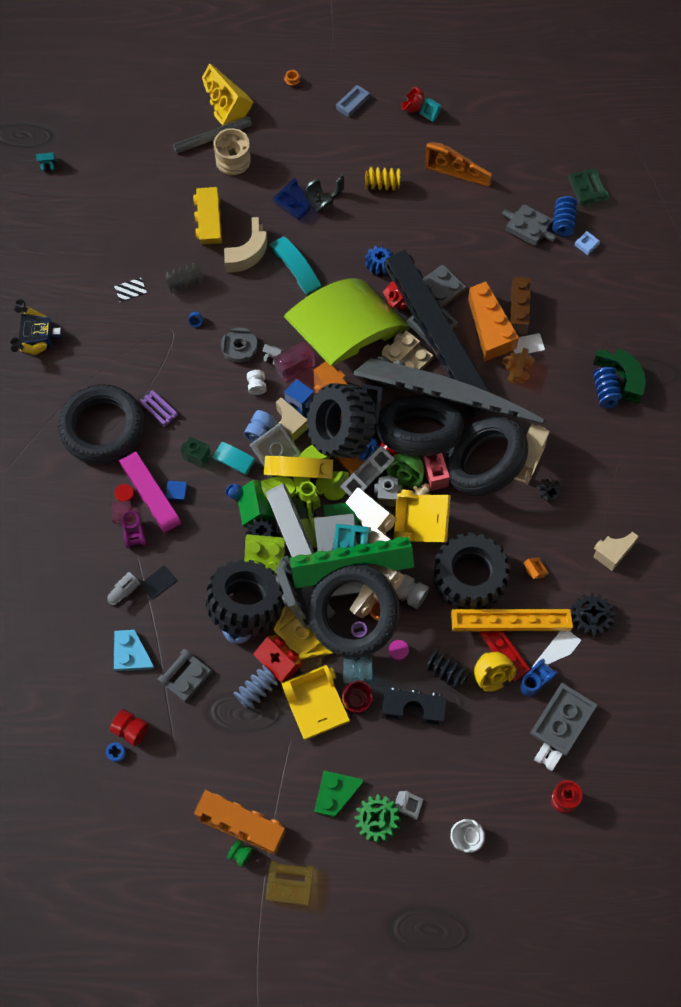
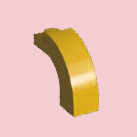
[264,456,333,479]

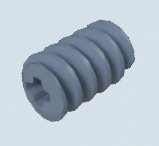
[233,665,278,709]

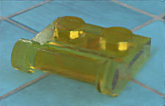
[265,861,314,906]

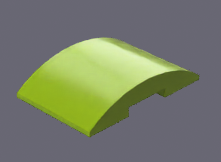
[284,278,410,366]

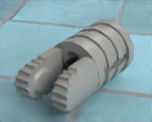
[107,572,141,605]

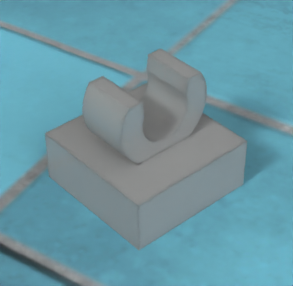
[263,344,286,365]

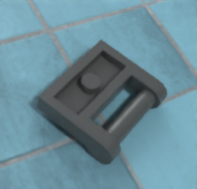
[157,649,212,703]

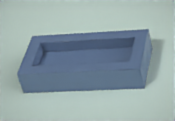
[336,85,370,118]

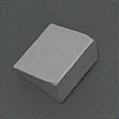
[395,791,423,819]

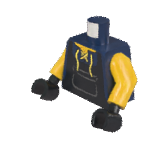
[10,299,62,355]

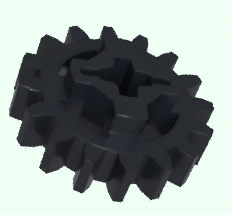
[571,593,615,637]

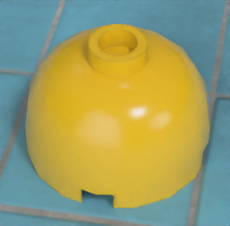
[474,652,516,692]

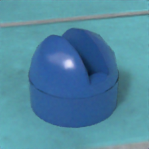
[188,312,203,327]
[226,484,243,500]

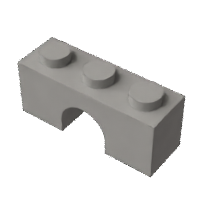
[340,445,395,496]

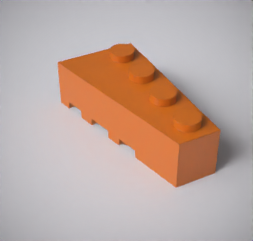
[194,790,286,855]

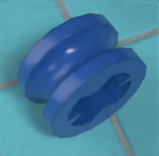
[106,742,126,762]

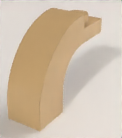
[224,217,267,273]

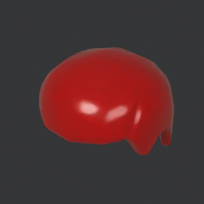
[401,87,424,113]

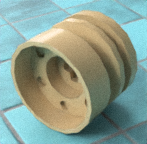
[214,128,251,175]

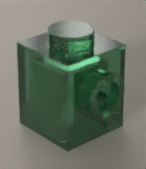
[180,437,212,469]

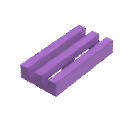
[139,390,178,427]

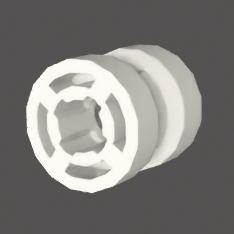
[247,370,267,395]
[534,742,562,771]

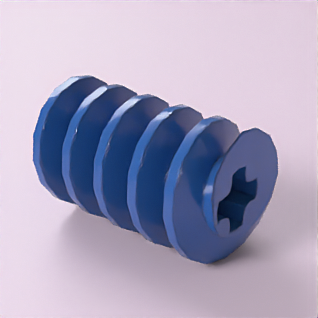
[552,196,578,237]
[593,367,622,408]

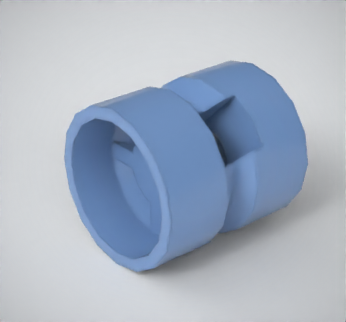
[243,410,277,443]

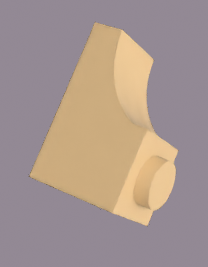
[276,397,308,442]
[593,532,639,571]

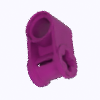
[122,511,146,549]

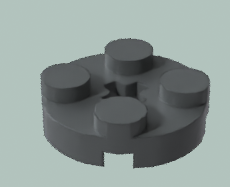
[221,328,258,363]

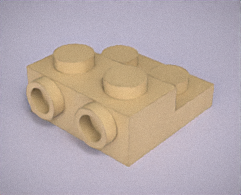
[382,331,433,370]

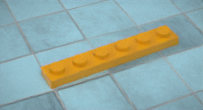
[451,609,573,631]

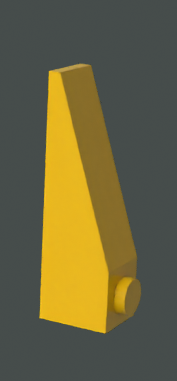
[202,64,253,125]

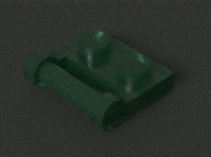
[568,168,609,205]

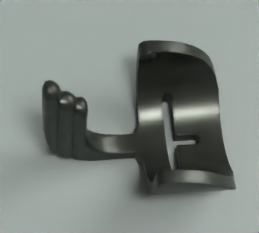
[305,173,344,211]

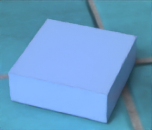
[575,231,600,255]

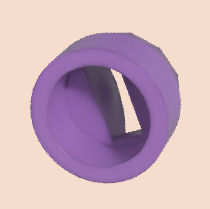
[351,621,367,638]

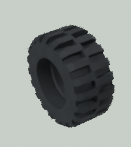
[307,383,376,458]
[433,533,510,609]
[206,559,283,637]

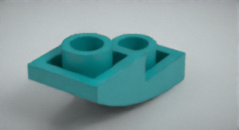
[213,442,256,475]

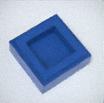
[165,481,187,502]

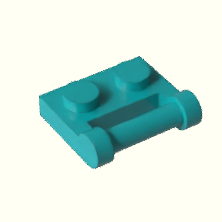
[333,524,371,566]

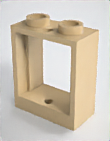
[514,424,549,485]

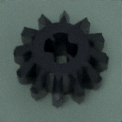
[245,518,279,537]

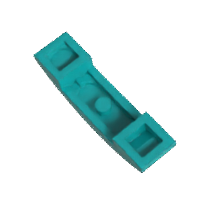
[269,236,321,295]

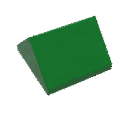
[238,480,276,527]

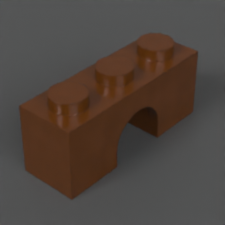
[509,277,531,336]

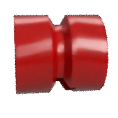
[110,709,149,747]
[551,780,582,814]

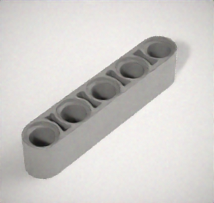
[266,483,314,557]

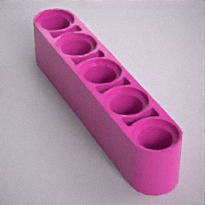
[119,451,181,533]

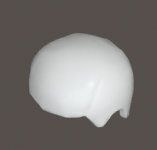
[451,819,485,853]

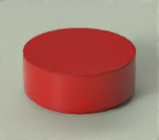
[114,484,135,504]

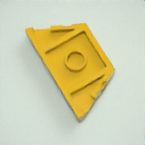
[274,605,333,661]

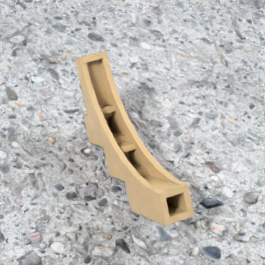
[346,488,405,618]

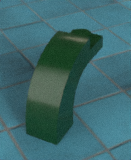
[593,348,646,404]

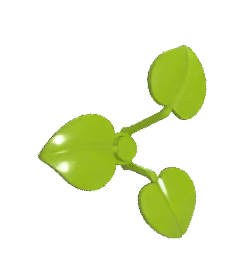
[261,471,349,548]

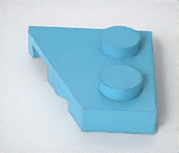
[114,630,154,672]

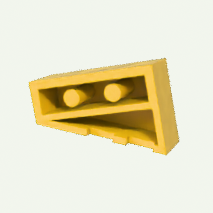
[193,187,222,245]

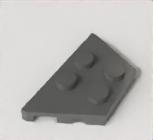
[275,556,311,629]

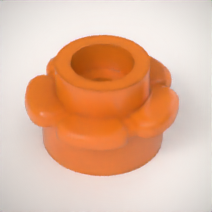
[284,70,300,86]

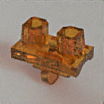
[502,347,535,384]

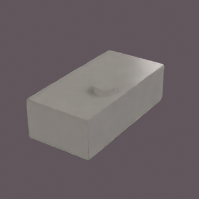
[314,514,362,598]

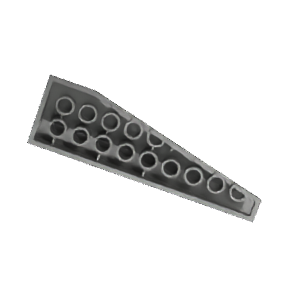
[354,356,547,424]

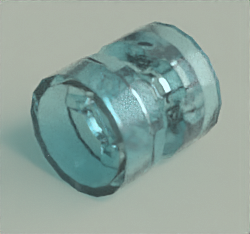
[343,657,372,683]

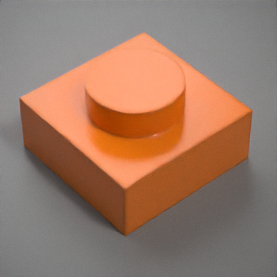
[523,557,549,579]

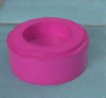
[389,640,409,661]

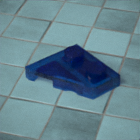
[273,177,310,220]

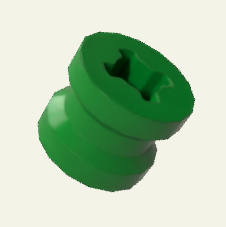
[227,840,253,867]

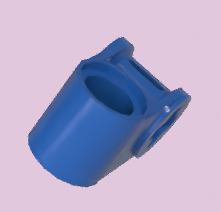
[520,658,558,697]

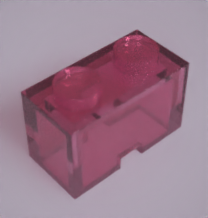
[273,341,315,382]

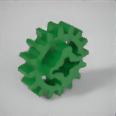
[355,795,402,843]

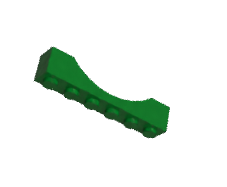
[290,537,414,589]

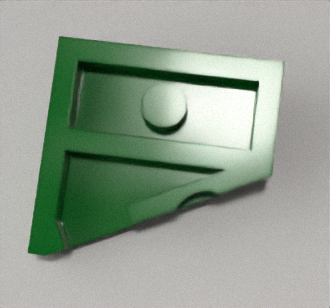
[314,771,363,818]

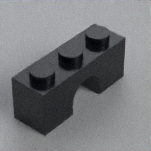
[382,687,446,726]

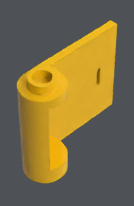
[393,490,451,543]
[281,665,350,740]

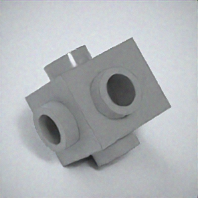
[374,476,402,507]

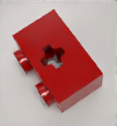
[253,635,303,682]

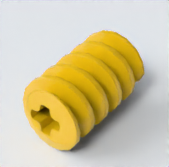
[365,167,400,191]

